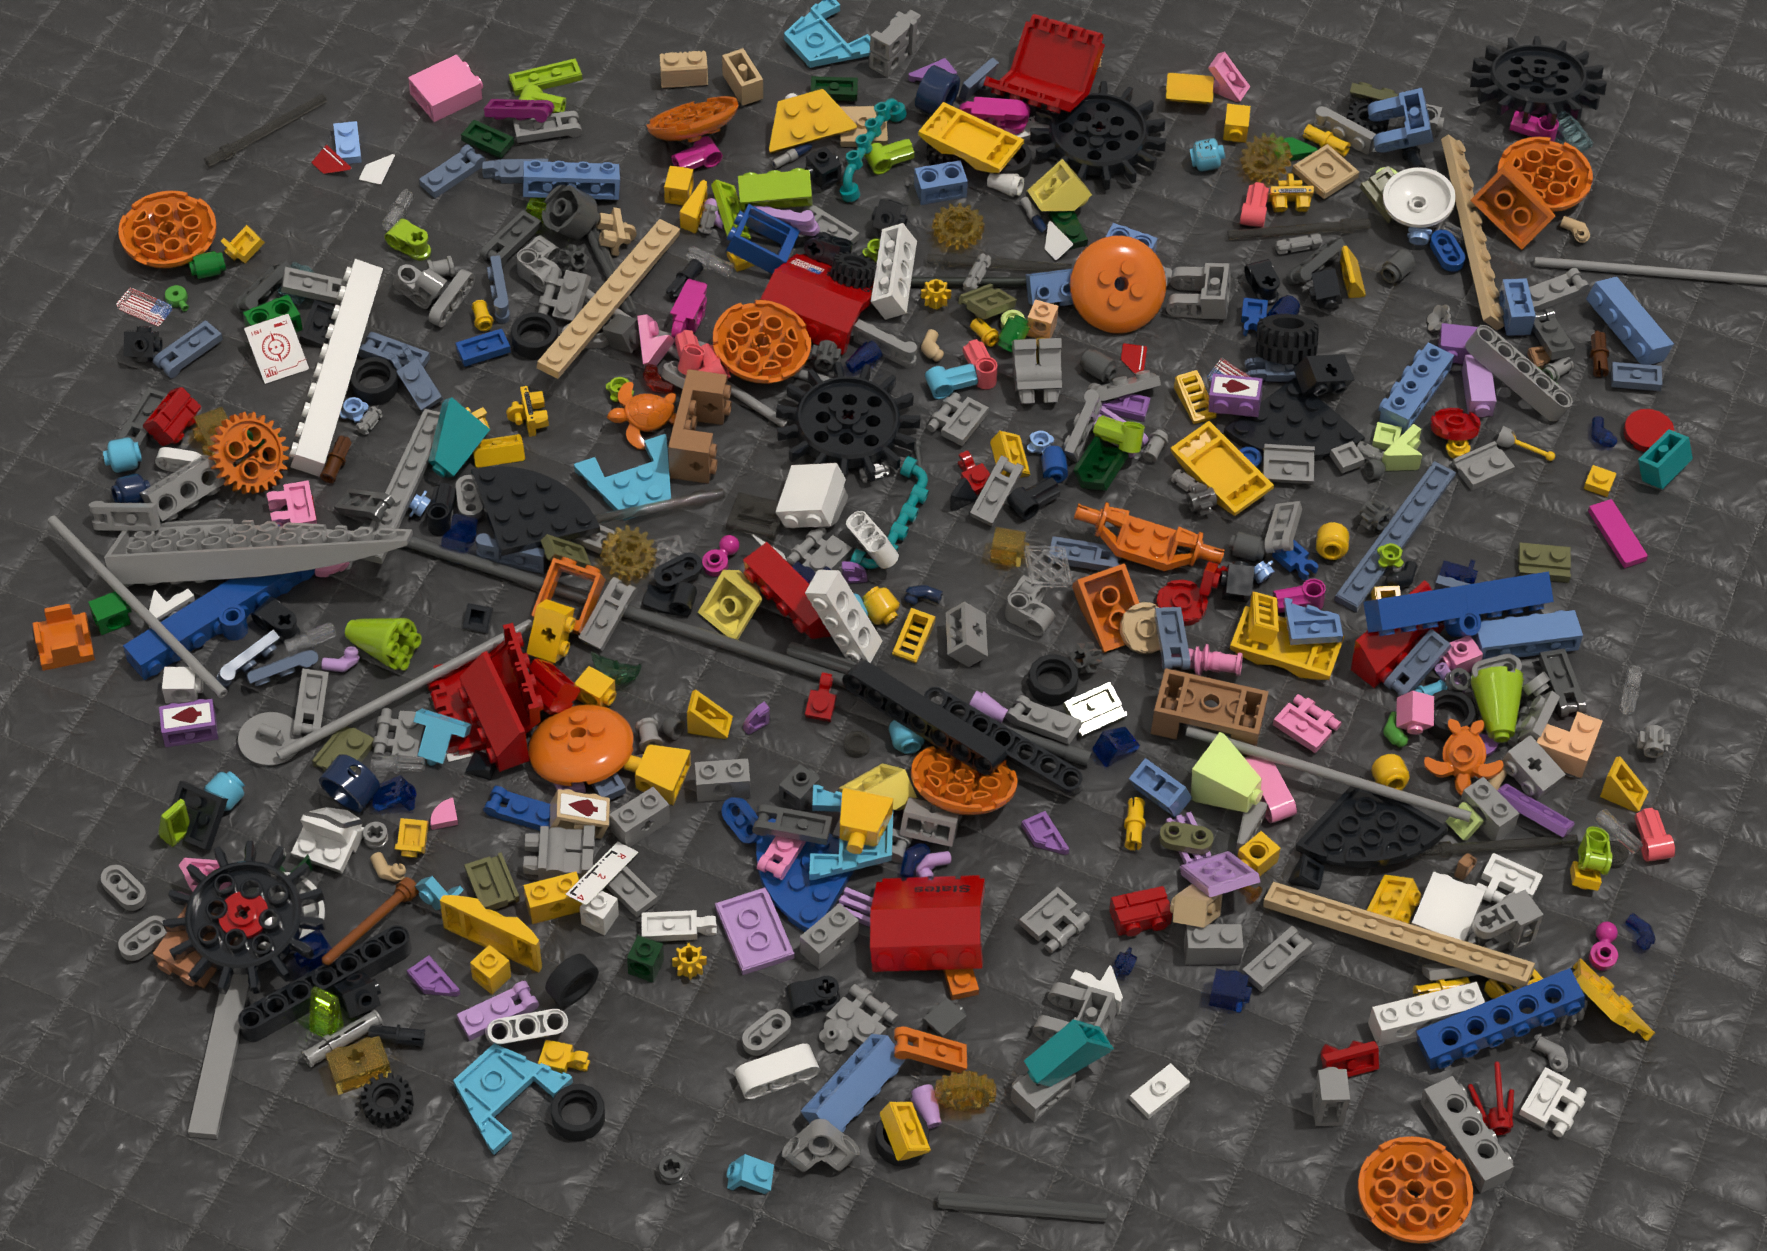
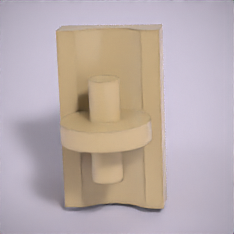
[596,207,637,256]

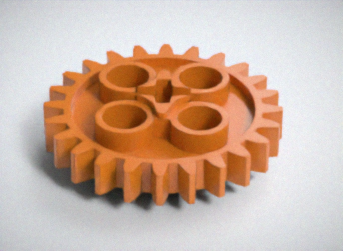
[208,412,289,494]

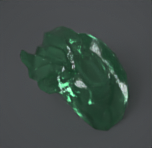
[591,652,642,685]

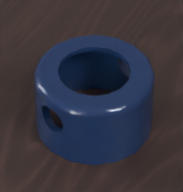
[915,65,960,114]
[319,754,380,812]

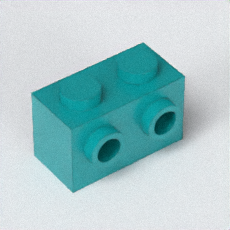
[1638,429,1693,489]

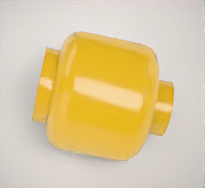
[1316,522,1349,560]
[862,586,900,625]
[1371,754,1410,790]

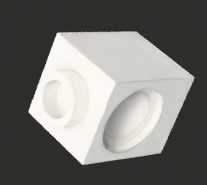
[162,667,203,703]
[580,890,619,936]

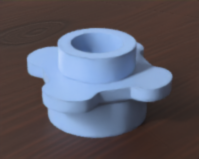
[1407,227,1432,245]
[340,397,368,422]
[1027,431,1054,454]
[409,491,431,517]
[1253,560,1275,584]

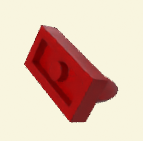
[1321,1041,1379,1077]

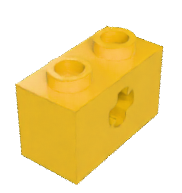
[527,599,576,663]
[523,872,582,924]

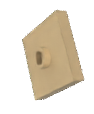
[840,106,888,147]
[1292,144,1360,199]

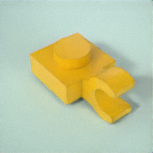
[538,1040,590,1074]

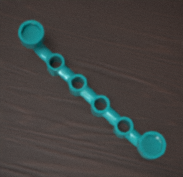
[840,98,907,202]
[850,456,929,569]

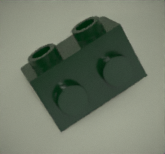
[1074,436,1129,491]

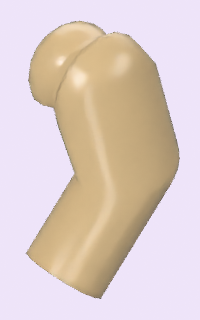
[1560,216,1590,243]
[921,329,944,362]

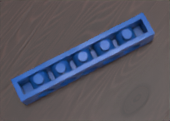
[1416,968,1585,1070]

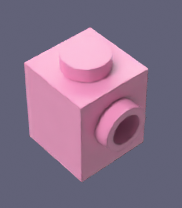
[1439,636,1483,677]
[1396,691,1434,734]

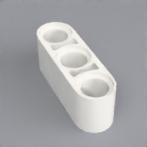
[846,511,899,569]
[485,1009,568,1045]
[734,1044,820,1099]

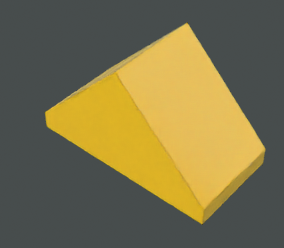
[687,690,733,739]
[1600,756,1649,812]

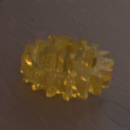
[1240,133,1293,183]
[932,203,985,250]
[600,525,657,581]
[935,1071,996,1112]

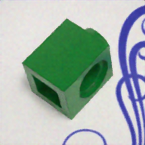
[88,592,132,636]

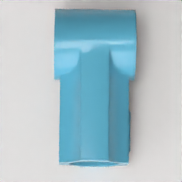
[925,364,978,399]

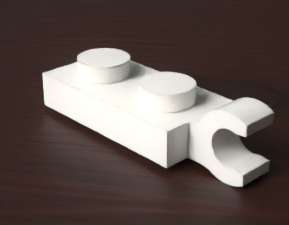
[642,910,717,941]

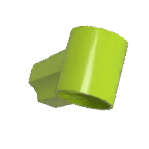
[518,84,566,114]
[864,139,915,175]
[1093,415,1145,453]

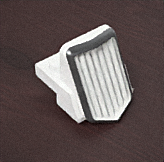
[291,807,364,874]

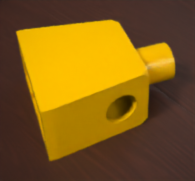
[624,745,691,805]
[839,788,893,854]

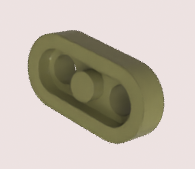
[1159,821,1214,855]

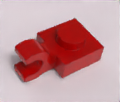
[958,450,991,495]
[1199,562,1226,596]
[805,672,837,722]

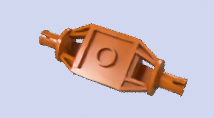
[1073,502,1225,571]

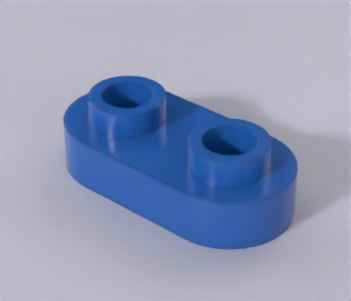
[1430,230,1465,272]
[722,797,763,843]

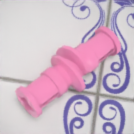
[1171,644,1243,676]

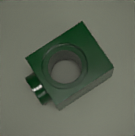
[627,935,664,983]

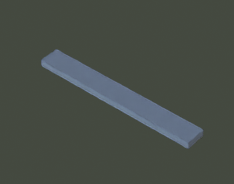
[1334,461,1456,613]

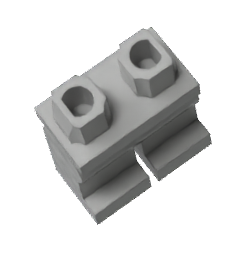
[869,10,921,77]
[1012,338,1062,404]
[523,825,595,881]

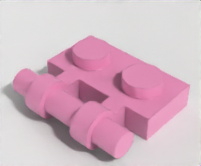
[1273,694,1342,753]

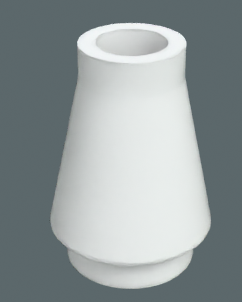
[987,173,1024,197]

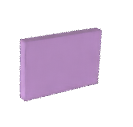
[1180,851,1260,898]
[715,887,794,975]

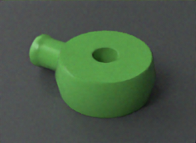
[165,285,189,311]

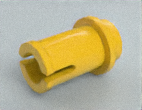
[471,300,494,331]
[970,318,999,347]

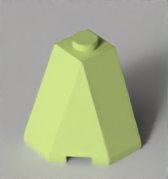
[1191,732,1263,813]

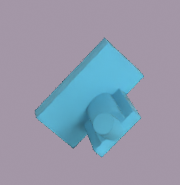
[413,708,472,766]

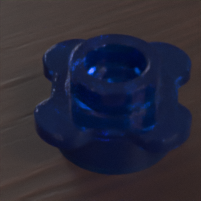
[1113,947,1137,977]

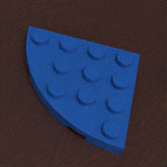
[756,819,854,932]

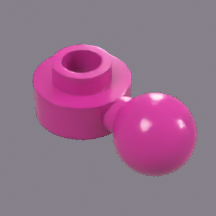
[702,535,740,577]
[1589,922,1618,971]

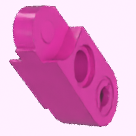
[959,97,1030,135]
[670,279,707,338]

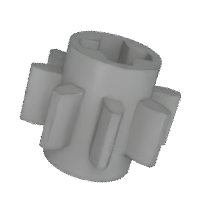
[1637,725,1670,758]

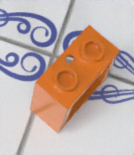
[531,557,606,635]

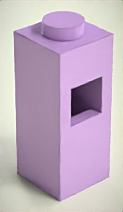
[1461,355,1496,417]

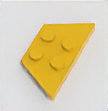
[769,89,857,154]
[1573,958,1655,1041]

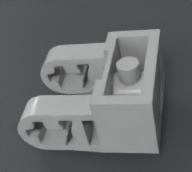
[1166,263,1231,319]
[1468,890,1544,953]
[1033,982,1117,1041]

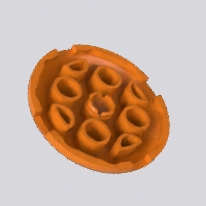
[646,96,738,142]
[1497,137,1593,212]
[118,191,217,268]
[1070,236,1166,334]
[712,300,811,384]
[528,704,634,786]
[911,746,1018,815]
[1358,1136,1473,1244]

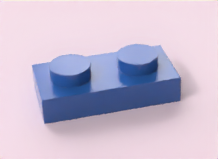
[455,329,511,367]

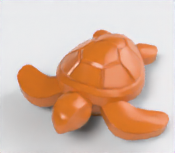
[607,382,676,450]
[1424,719,1504,796]

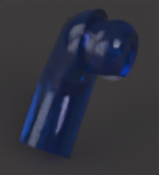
[900,843,930,878]
[1625,913,1656,950]

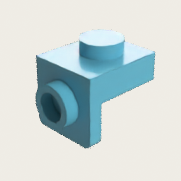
[415,876,464,910]
[727,1154,774,1194]

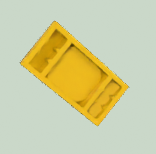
[918,102,1024,173]
[1170,421,1274,516]
[1230,606,1345,680]
[440,895,542,973]

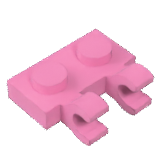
[267,480,317,526]

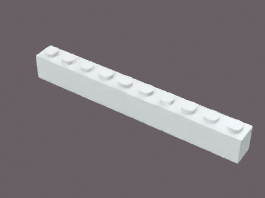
[289,259,383,477]

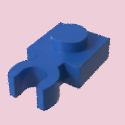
[1241,298,1268,336]
[1272,540,1319,581]

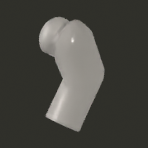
[1535,1036,1568,1072]

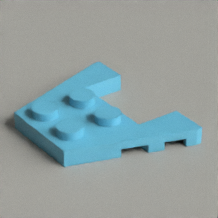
[784,0,871,68]
[574,434,671,521]
[809,785,893,880]
[453,1044,573,1155]

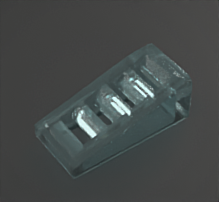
[1556,111,1593,152]

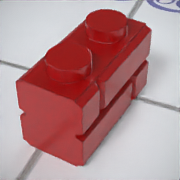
[143,387,201,446]
[528,658,581,715]
[1109,886,1173,937]

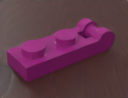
[484,99,554,123]

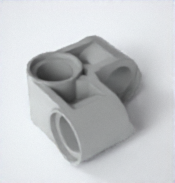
[517,235,562,292]
[393,264,447,309]
[1005,575,1056,636]
[782,1119,860,1172]

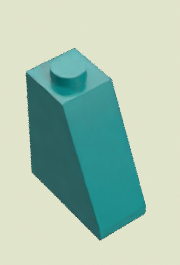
[428,397,490,478]
[1024,1019,1114,1087]

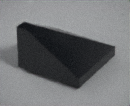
[950,477,977,511]
[463,603,493,633]
[465,750,497,780]
[1289,854,1325,890]

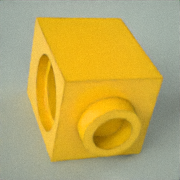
[1223,104,1251,143]
[664,166,694,205]
[575,666,617,707]
[1237,831,1281,877]
[470,944,511,995]

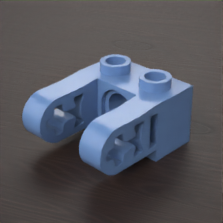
[1367,88,1434,153]

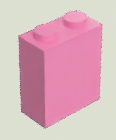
[408,55,483,122]

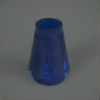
[845,340,883,374]

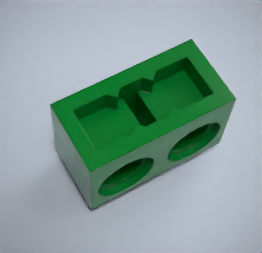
[243,295,303,333]

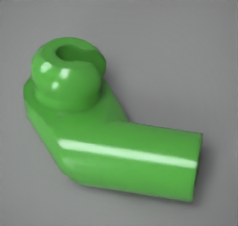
[1383,711,1408,748]

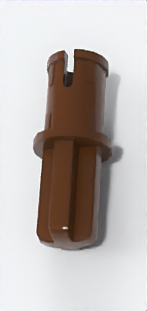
[1590,331,1609,378]
[320,435,352,483]

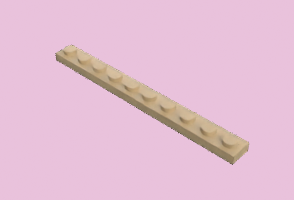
[1441,134,1505,331]
[537,219,680,379]
[1263,882,1535,988]

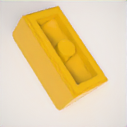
[1339,246,1366,298]
[990,431,1030,478]
[473,434,525,468]
[880,1102,931,1161]

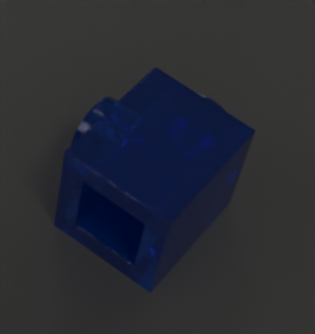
[293,930,332,973]
[1209,968,1252,1012]

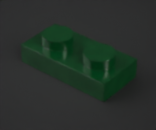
[811,76,858,101]
[461,120,514,159]
[1048,211,1088,251]

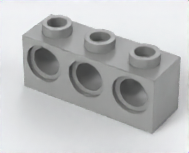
[140,455,225,522]

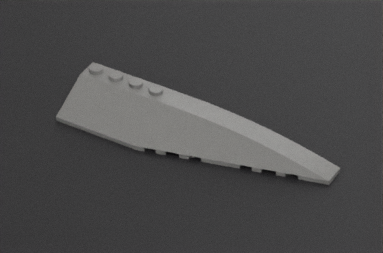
[104,519,413,587]

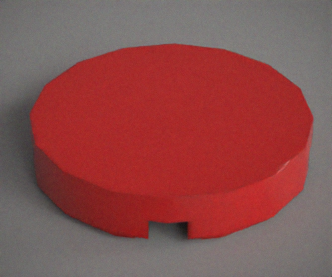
[1430,408,1481,441]
[1623,409,1675,452]
[1156,580,1208,626]

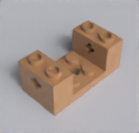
[668,369,732,484]
[1151,668,1269,756]

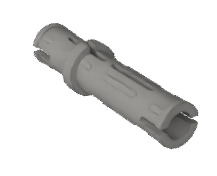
[302,1009,383,1067]

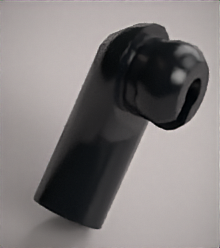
[1386,561,1418,588]

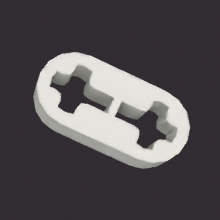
[155,447,202,472]

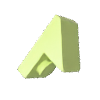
[1382,424,1422,471]

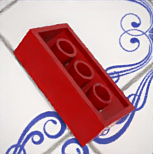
[743,542,832,639]
[1351,580,1444,688]
[458,651,529,772]

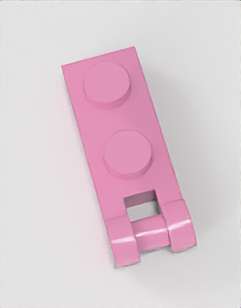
[757,836,806,880]

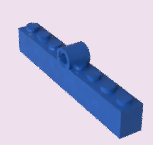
[123,569,315,680]
[1363,571,1554,637]

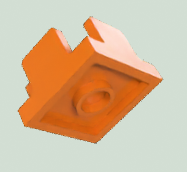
[33,604,95,671]

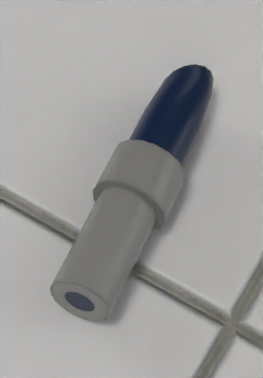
[771,143,812,169]
[1020,197,1047,233]

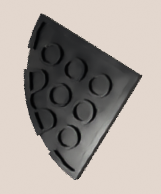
[1224,378,1365,461]
[471,466,600,556]
[1296,776,1448,868]

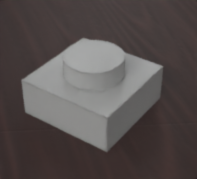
[1330,441,1365,473]

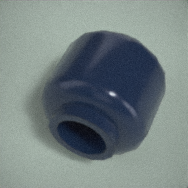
[111,474,150,503]

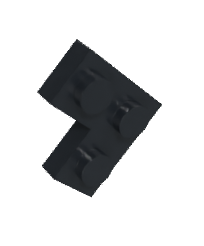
[171,781,228,850]

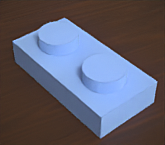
[333,121,362,164]

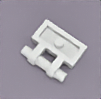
[1476,853,1543,903]
[1519,1067,1587,1137]

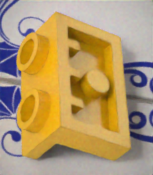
[1366,875,1421,924]

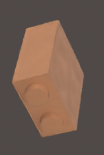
[153,906,238,988]

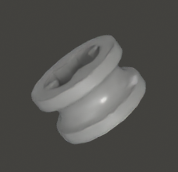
[363,822,388,849]

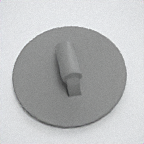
[238,712,302,766]

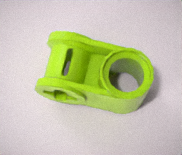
[384,219,431,261]
[1578,826,1612,875]

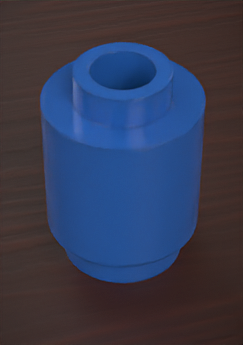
[1041,446,1068,483]

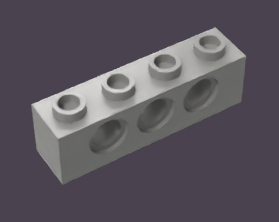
[1420,1076,1514,1193]

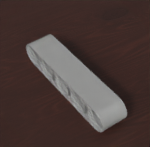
[1465,325,1573,421]

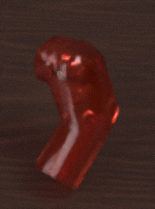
[643,364,674,394]

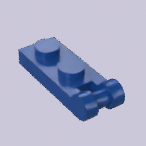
[483,786,550,831]

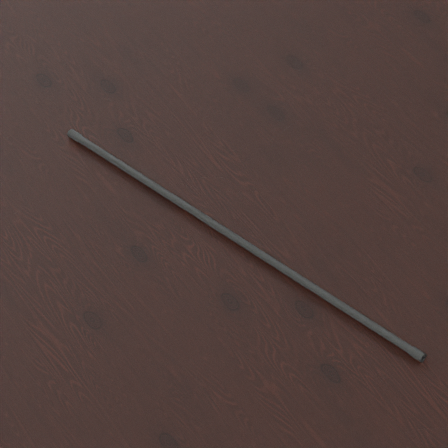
[363,520,1092,767]

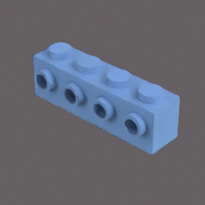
[523,160,620,200]
[1025,269,1125,306]
[1586,276,1674,365]
[1378,343,1454,434]
[1471,610,1583,660]
[801,1034,905,1133]

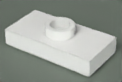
[1129,1063,1190,1119]

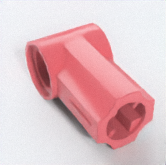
[1240,182,1269,228]
[675,330,705,375]
[963,339,998,390]
[698,343,731,379]
[1634,808,1675,862]

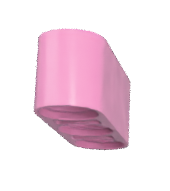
[1244,756,1297,823]

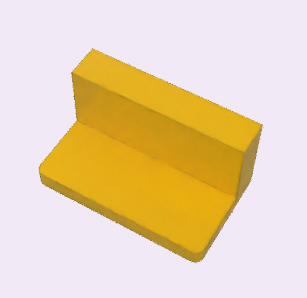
[1165,73,1214,105]

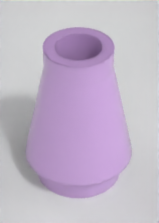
[969,691,1008,723]
[910,1084,942,1129]

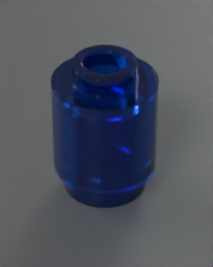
[1266,295,1300,317]

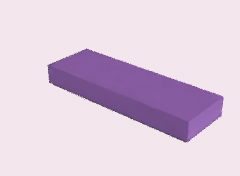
[1497,784,1575,838]

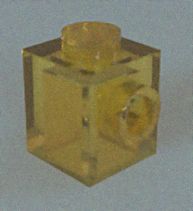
[990,527,1030,567]

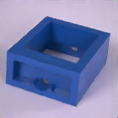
[726,204,800,274]

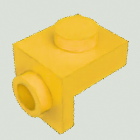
[221,225,265,263]
[395,818,429,858]

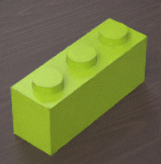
[738,168,813,212]

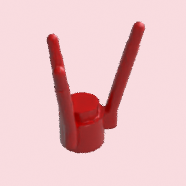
[1468,1061,1514,1135]

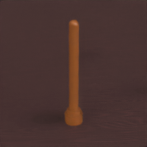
[322,877,419,965]

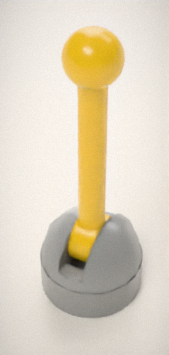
[1496,426,1555,461]

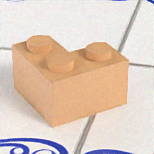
[1537,712,1603,778]

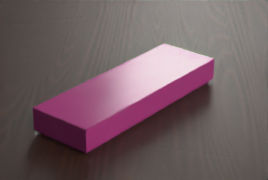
[1588,499,1648,568]

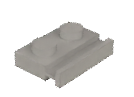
[1452,441,1515,491]
[1263,444,1315,484]

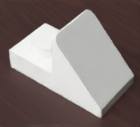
[149,589,195,628]
[1070,965,1123,1015]

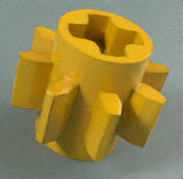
[921,279,951,309]
[672,943,707,980]

